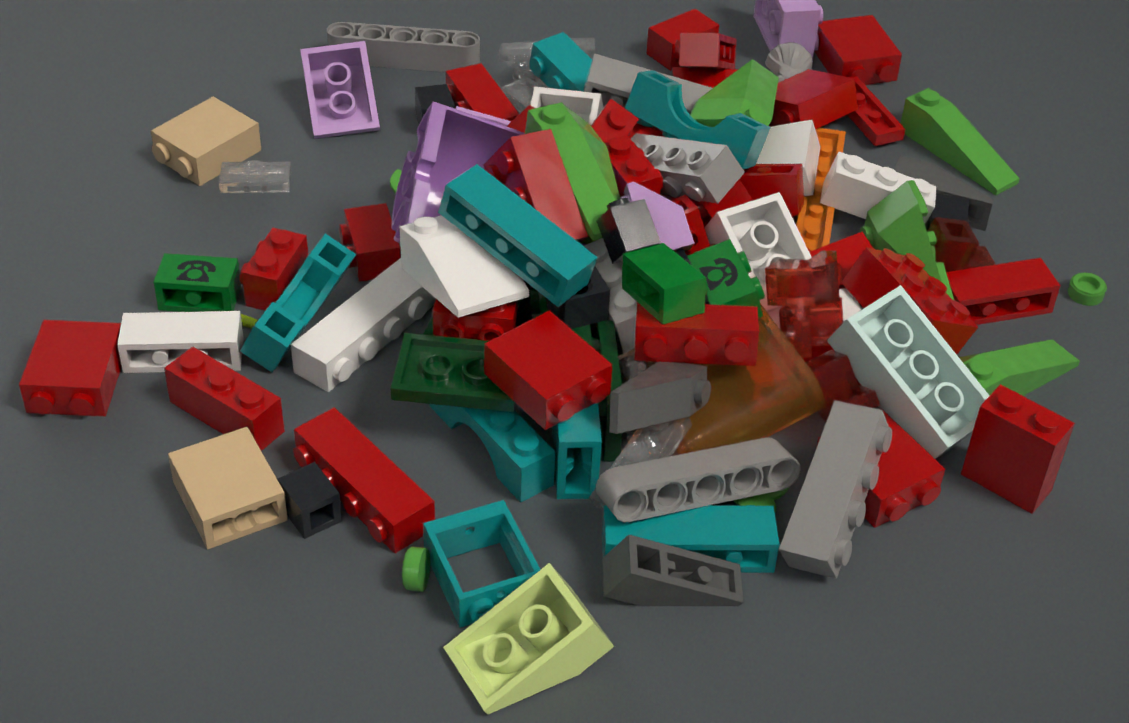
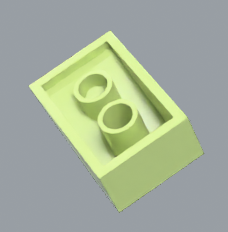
[443,563,615,715]

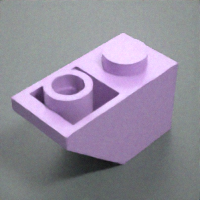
[620,182,694,252]

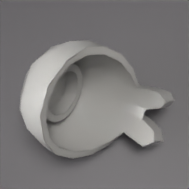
[765,42,812,83]

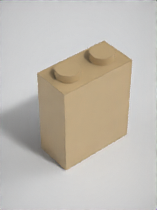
[151,96,261,186]
[168,427,288,550]

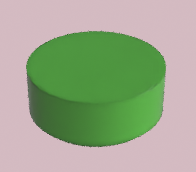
[1067,272,1107,306]
[402,546,431,592]

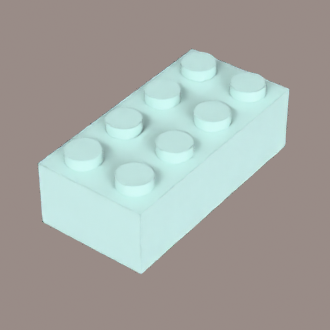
[827,285,989,459]

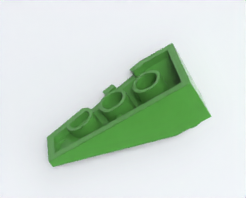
[690,59,779,127]
[900,88,1020,195]
[525,102,620,241]
[860,180,954,300]
[959,339,1080,396]

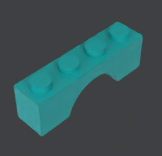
[625,70,771,169]
[240,233,356,373]
[430,404,555,503]

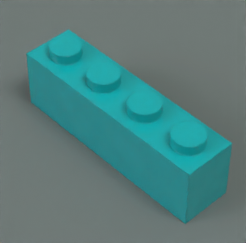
[529,32,630,134]
[438,164,598,307]
[602,505,780,573]

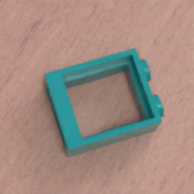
[423,500,541,628]

